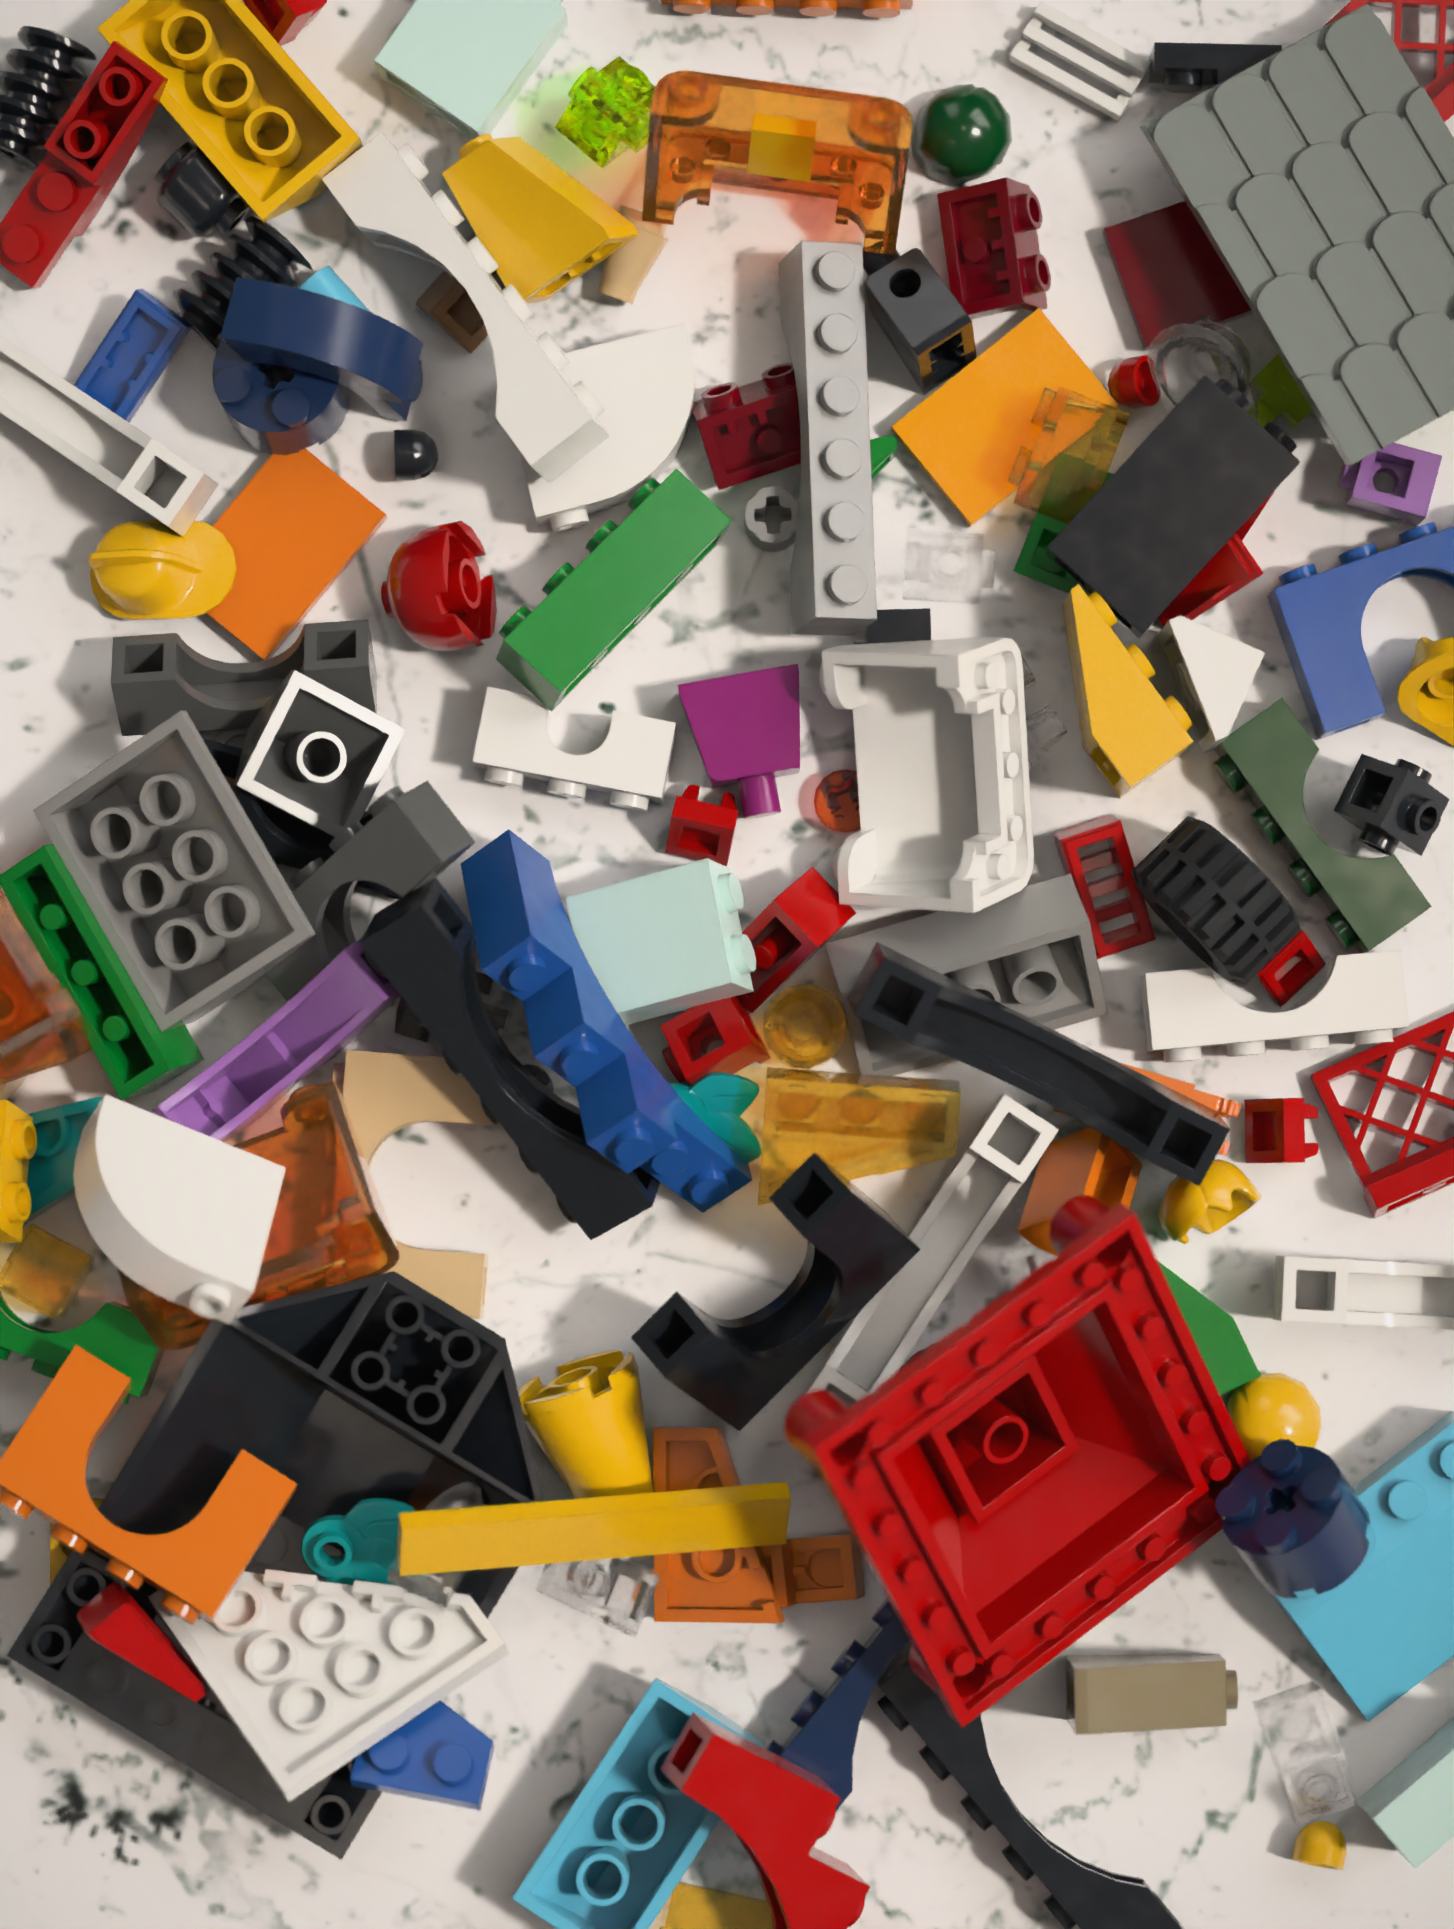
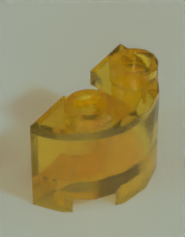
[1008,386,1131,524]

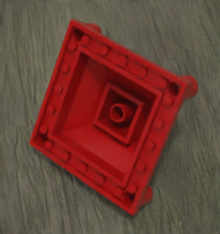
[784,1195,1251,1728]

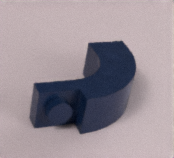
[220,277,423,421]

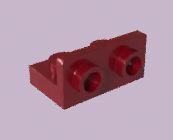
[937,177,1051,319]
[692,363,801,490]

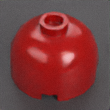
[381,521,497,652]

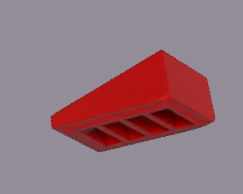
[1053,814,1156,959]
[77,1581,206,1702]

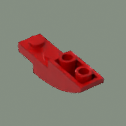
[0,41,168,288]

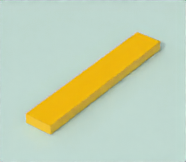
[396,1482,791,1576]

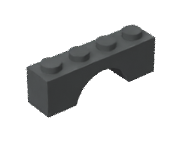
[111,619,377,736]
[265,781,475,1001]

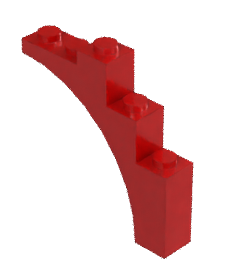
[660,1712,870,1929]

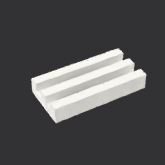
[1009,1,1151,121]

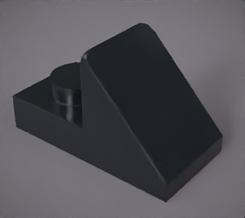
[1149,42,1282,93]

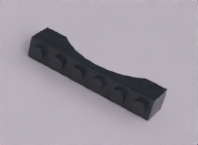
[360,877,661,1241]
[847,942,1230,1186]
[877,1654,1185,1929]

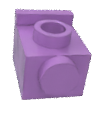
[1338,443,1442,527]

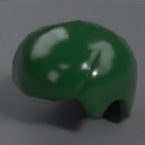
[910,84,1012,186]

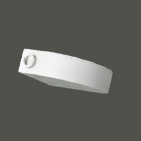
[519,323,695,532]
[73,1094,286,1324]

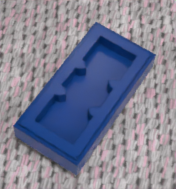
[74,288,192,423]

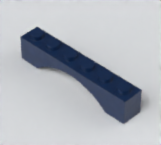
[765,1598,910,1811]

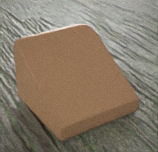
[416,271,488,354]

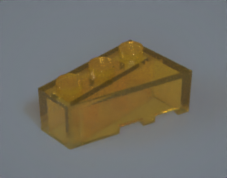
[757,1067,961,1206]

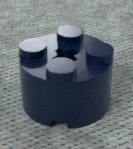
[212,340,350,455]
[1215,1439,1371,1598]

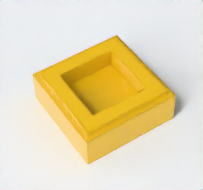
[747,113,818,182]

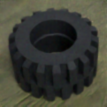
[1131,816,1301,986]

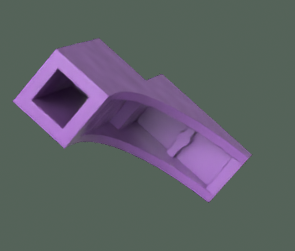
[151,938,401,1142]

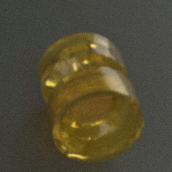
[763,984,847,1070]

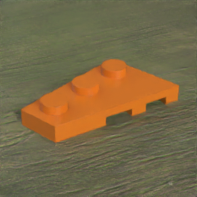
[653,1426,785,1623]

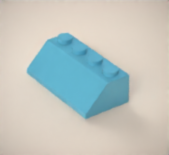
[512,1678,765,1929]

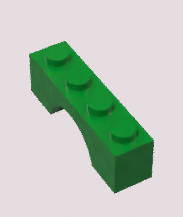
[0,1291,174,1404]

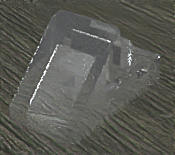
[535,1557,660,1637]

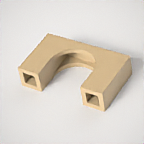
[316,1050,499,1319]

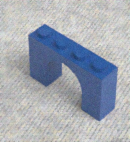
[1267,522,1454,740]

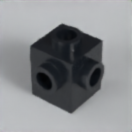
[1333,754,1450,856]

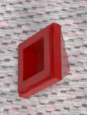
[1255,929,1326,1007]

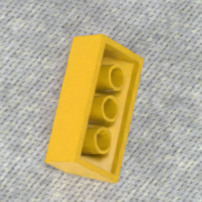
[96,0,363,223]

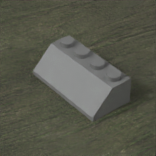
[825,873,1108,1084]

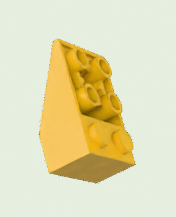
[1062,584,1194,798]

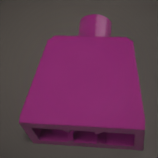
[678,663,800,819]

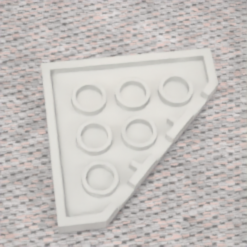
[148,1569,509,1802]

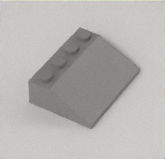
[33,710,316,1032]

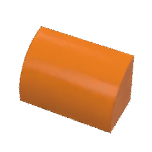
[1017,1127,1142,1256]

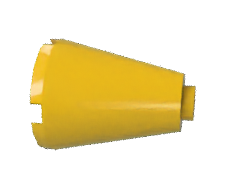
[518,1350,653,1499]

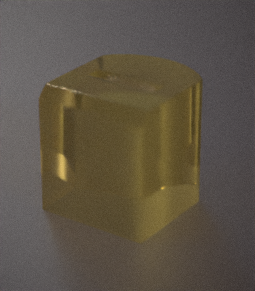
[0,1223,95,1319]

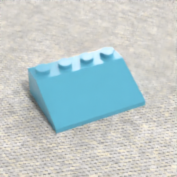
[1268,1411,1454,1722]

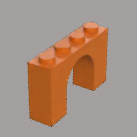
[0,1345,297,1625]

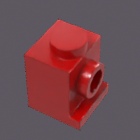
[660,996,771,1084]

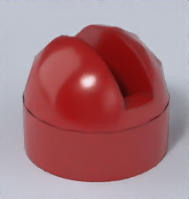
[1108,355,1163,408]

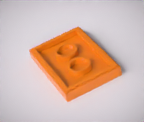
[206,449,387,661]

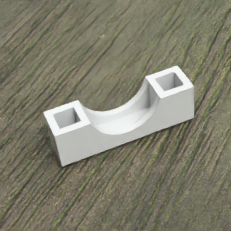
[1140,950,1409,1063]
[1273,1255,1454,1330]

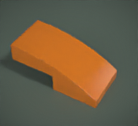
[761,1533,865,1607]

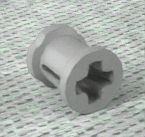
[744,486,799,552]

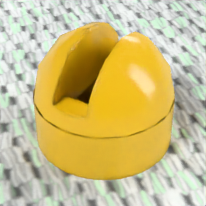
[1292,1821,1347,1870]

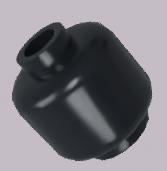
[155,142,250,237]

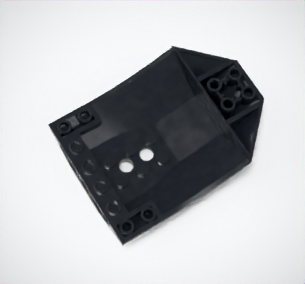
[7,1271,544,1860]

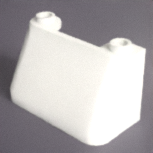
[819,637,1034,913]

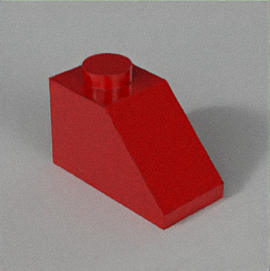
[735,867,856,1014]

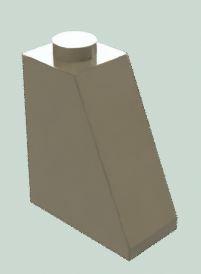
[1066,1654,1238,1734]

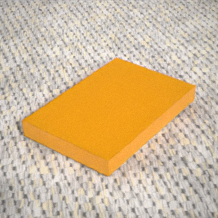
[891,308,1119,528]

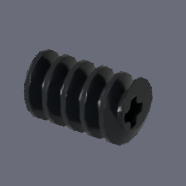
[0,26,97,170]
[173,216,312,352]

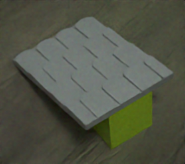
[1140,4,1454,466]

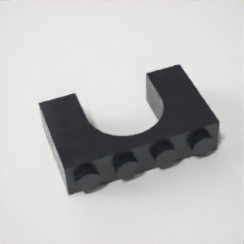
[631,1152,921,1431]

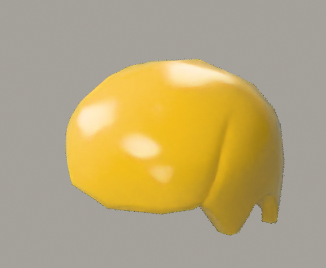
[1158,1159,1261,1244]
[1226,1373,1321,1461]

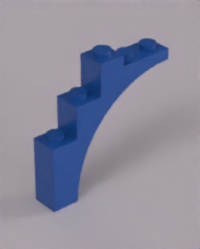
[460,829,752,1213]

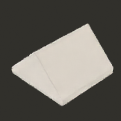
[1157,616,1265,754]

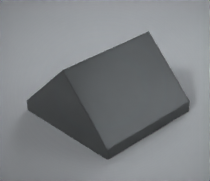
[234,670,406,838]

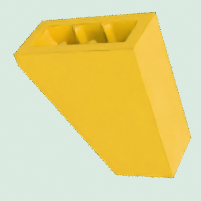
[442,134,639,303]

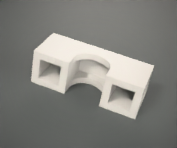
[472,686,677,811]

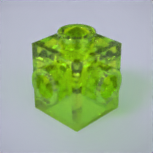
[554,56,667,169]

